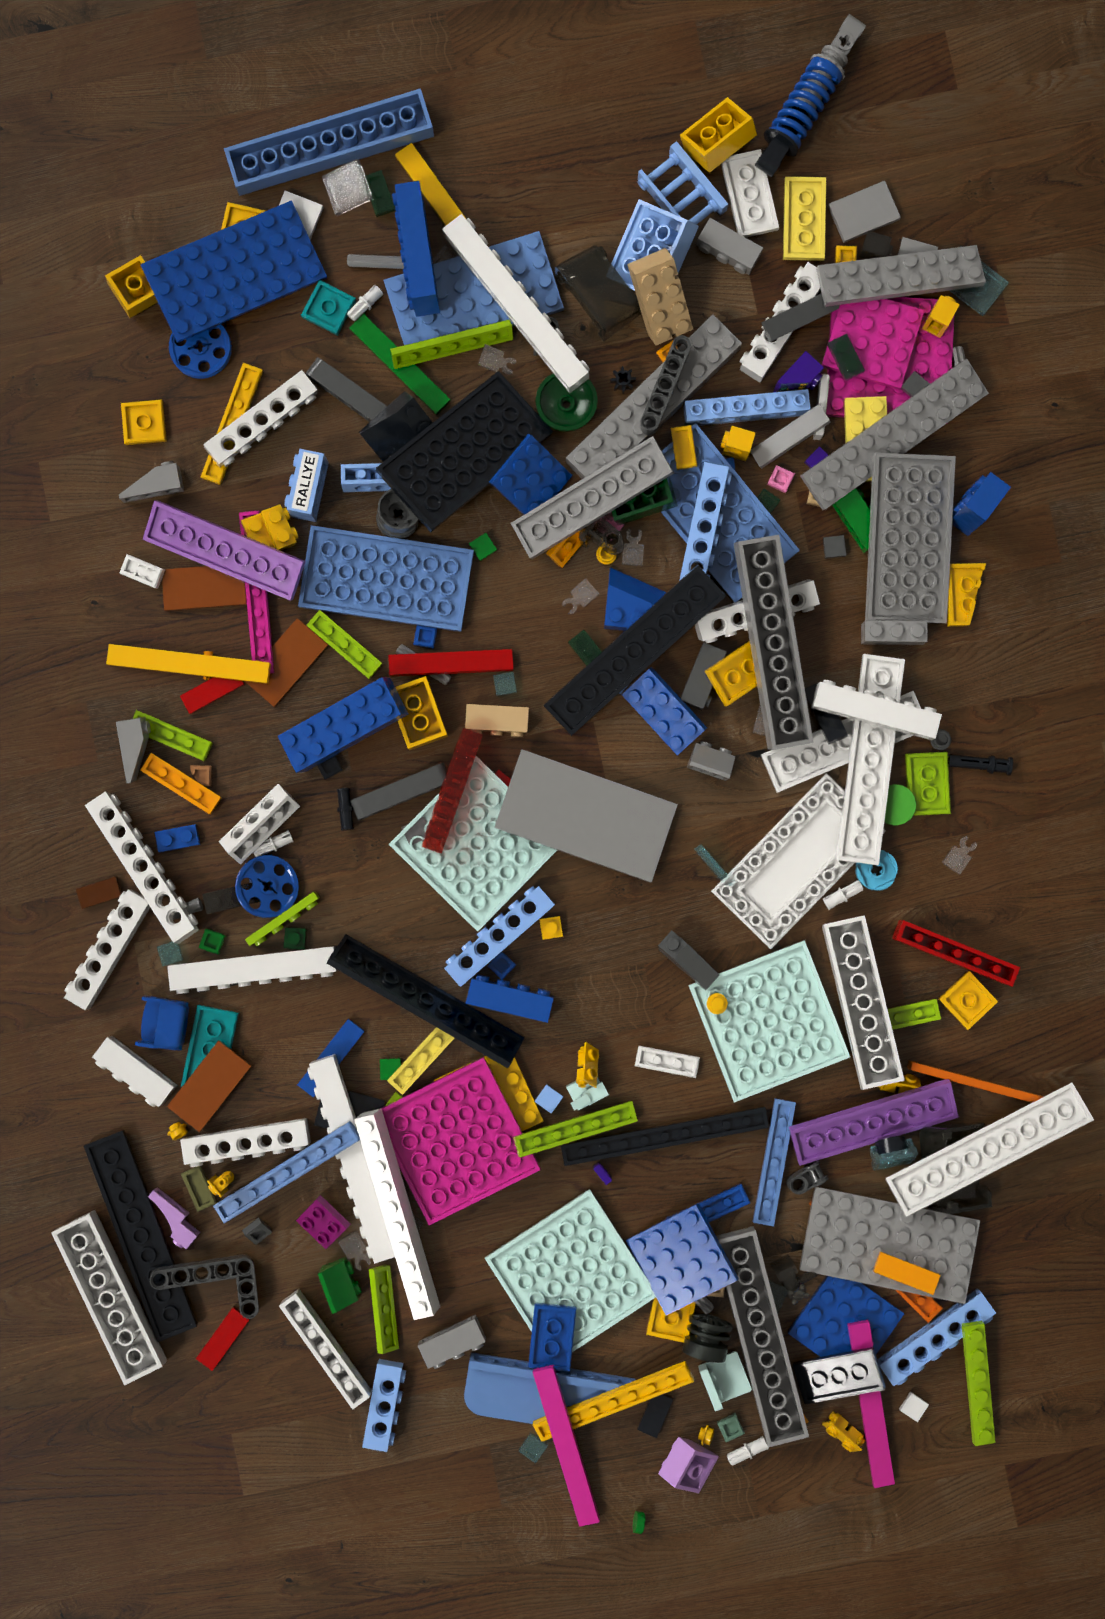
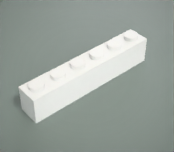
[811,680,942,740]

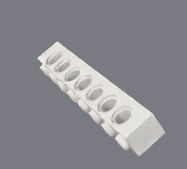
[85,791,199,944]

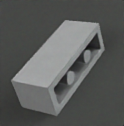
[696,218,763,275]
[861,621,927,645]
[418,1315,486,1369]

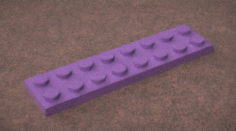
[143,500,306,601]
[789,1079,959,1166]

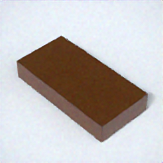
[76,877,122,909]

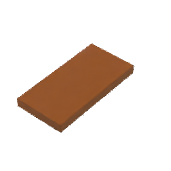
[162,566,247,611]
[245,618,329,707]
[167,1040,252,1132]

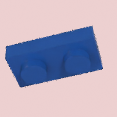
[155,824,200,852]

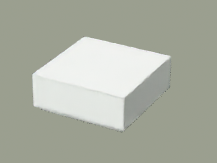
[899,1391,929,1422]

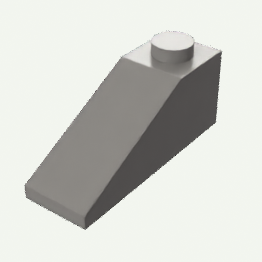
[119,461,184,503]
[116,717,151,783]

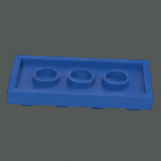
[622,667,707,755]

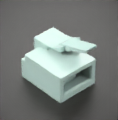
[566,1078,609,1110]

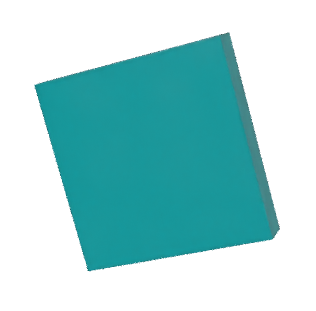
[301,280,356,336]

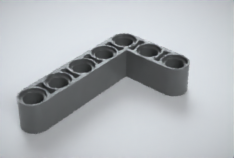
[150,1254,259,1319]

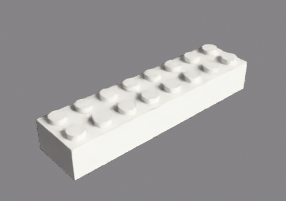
[822,915,905,1090]
[51,1210,167,1385]

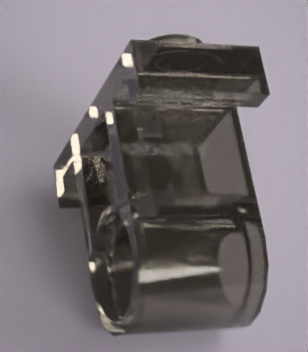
[578,512,624,555]

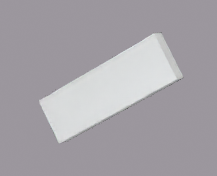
[813,374,830,440]
[635,1045,700,1078]

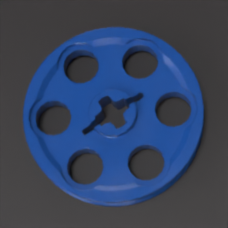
[169,324,232,379]
[235,855,299,918]

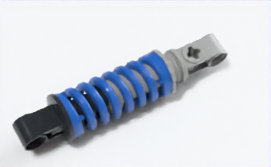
[754,14,866,177]

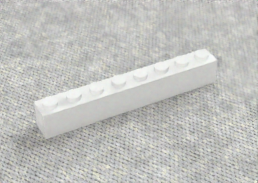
[167,946,338,994]

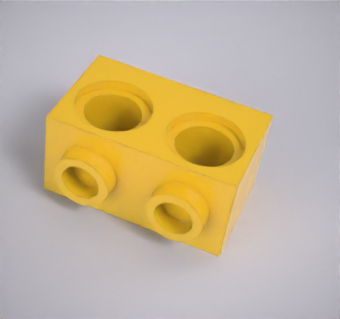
[720,426,755,462]

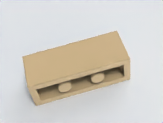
[465,704,529,737]

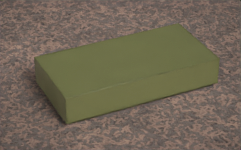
[181,1166,218,1212]

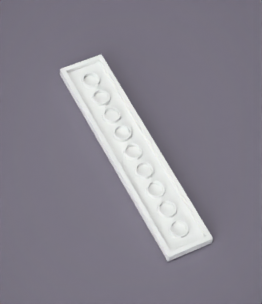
[836,654,905,865]
[885,1083,1094,1217]

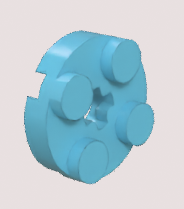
[855,850,898,890]

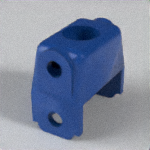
[135,995,189,1050]

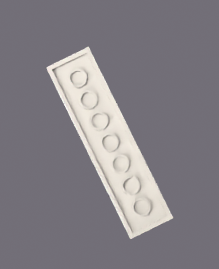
[761,691,921,793]

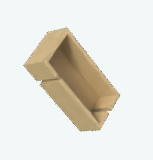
[627,248,693,345]

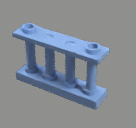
[637,141,728,225]

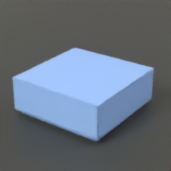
[535,1084,563,1114]

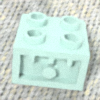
[698,1351,752,1412]

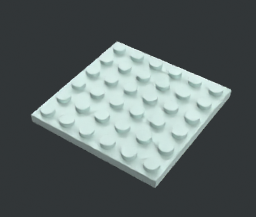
[389,756,557,931]
[688,940,850,1102]
[485,1189,656,1352]

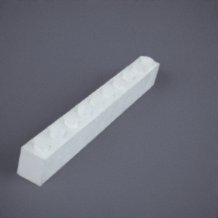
[442,214,590,393]
[307,1054,395,1264]
[354,1108,440,1320]

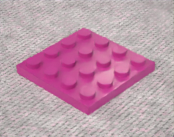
[822,299,924,390]

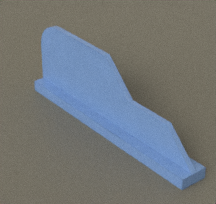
[464,1352,636,1424]

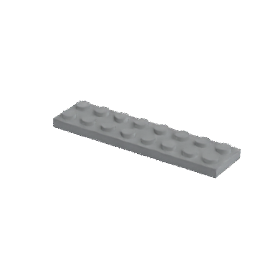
[816,245,986,307]
[511,436,674,559]

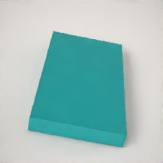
[181,1005,239,1087]

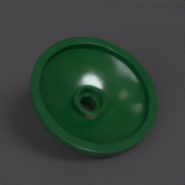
[536,373,598,432]

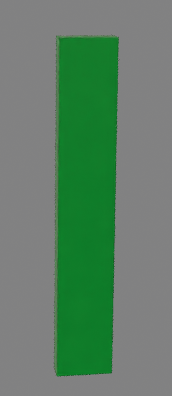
[349,314,451,415]

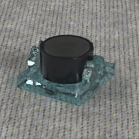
[870,1136,918,1171]

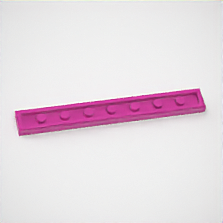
[239,511,274,674]
[847,1320,895,1488]
[533,1364,600,1527]

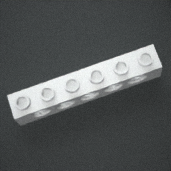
[739,262,821,383]
[203,370,317,467]
[695,579,820,643]
[64,889,150,1010]
[180,1118,311,1167]
[279,1289,372,1410]

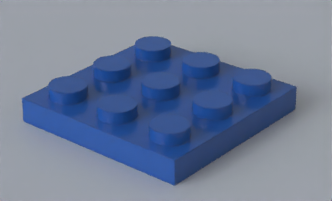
[489,434,572,515]

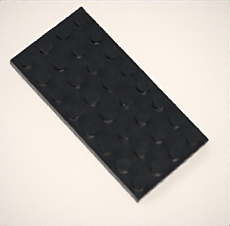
[375,371,553,532]

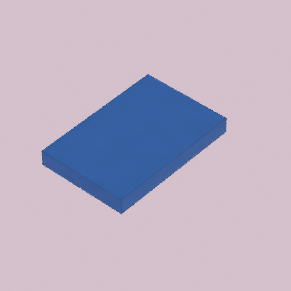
[528,1303,576,1372]

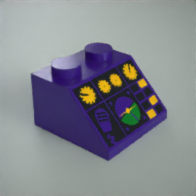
[773,351,824,392]

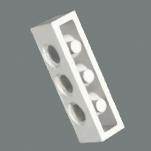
[219,784,300,864]

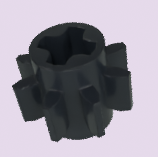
[610,366,636,394]

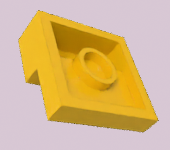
[241,504,298,551]

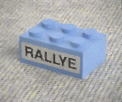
[285,449,329,522]

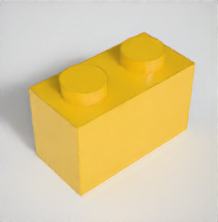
[922,295,960,338]

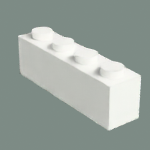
[92,1036,178,1107]

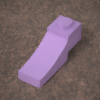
[148,1187,201,1249]

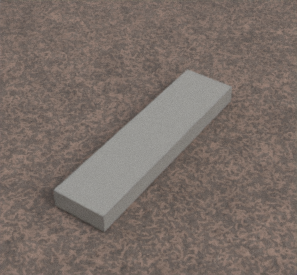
[750,404,831,469]

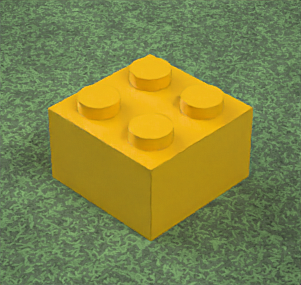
[105,255,157,318]

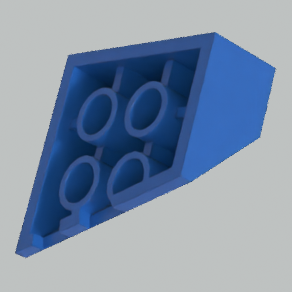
[604,567,667,631]

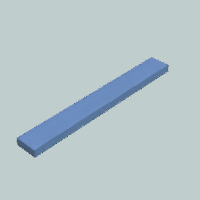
[213,1121,360,1223]

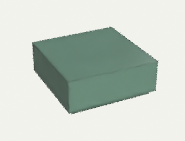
[717,1413,745,1442]

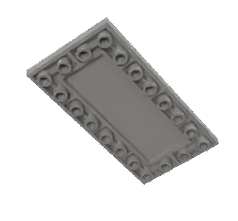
[494,749,678,883]

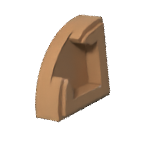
[190,765,212,787]

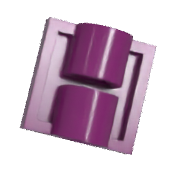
[296,1195,351,1249]

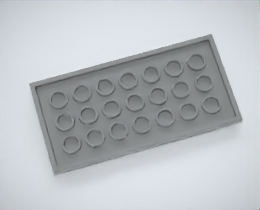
[865,453,956,623]
[799,1187,980,1304]

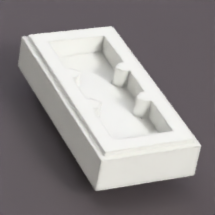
[120,554,165,589]

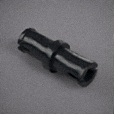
[337,788,354,831]

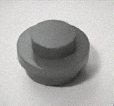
[930,729,951,750]

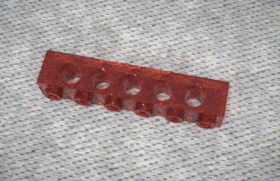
[420,728,483,854]

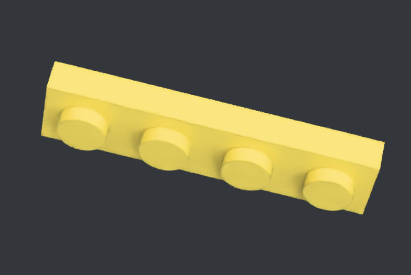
[387,1027,454,1095]

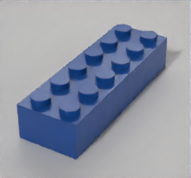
[392,181,440,317]
[278,677,409,773]

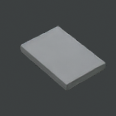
[828,181,901,243]

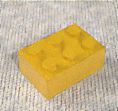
[680,97,757,173]
[395,676,448,750]

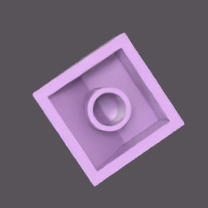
[658,1437,719,1494]

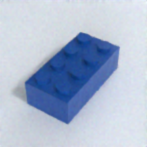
[952,472,1011,536]
[466,974,554,1023]

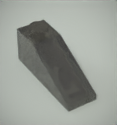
[202,881,269,914]

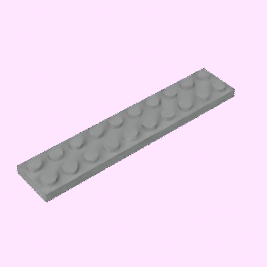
[800,359,989,510]

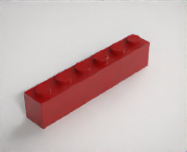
[892,920,1020,987]

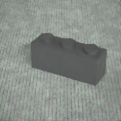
[680,642,727,711]

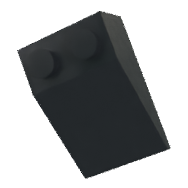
[359,391,433,462]

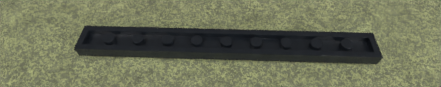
[561,1106,769,1166]

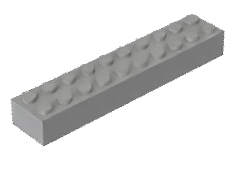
[566,315,742,479]
[733,535,814,750]
[716,1226,809,1448]

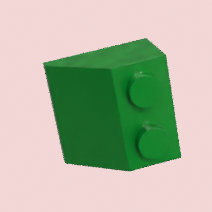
[318,1257,362,1314]

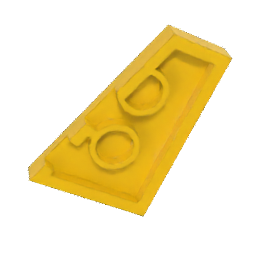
[947,563,986,627]

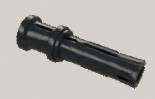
[948,754,1013,776]

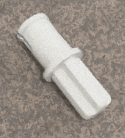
[347,285,383,321]
[253,830,294,857]
[822,880,863,910]
[727,1436,769,1465]

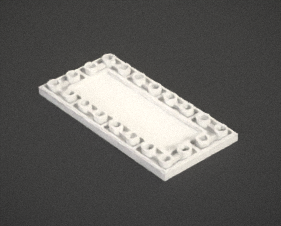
[711,773,886,949]

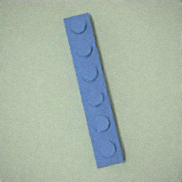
[752,1098,796,1227]

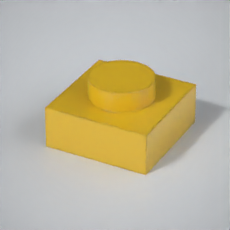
[539,916,563,940]

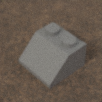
[687,741,735,781]

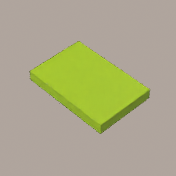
[905,752,951,816]

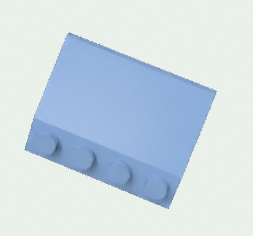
[606,199,699,291]

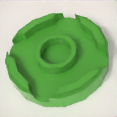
[884,784,917,826]

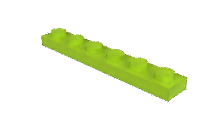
[390,320,513,369]
[513,1101,638,1157]
[961,1320,995,1446]

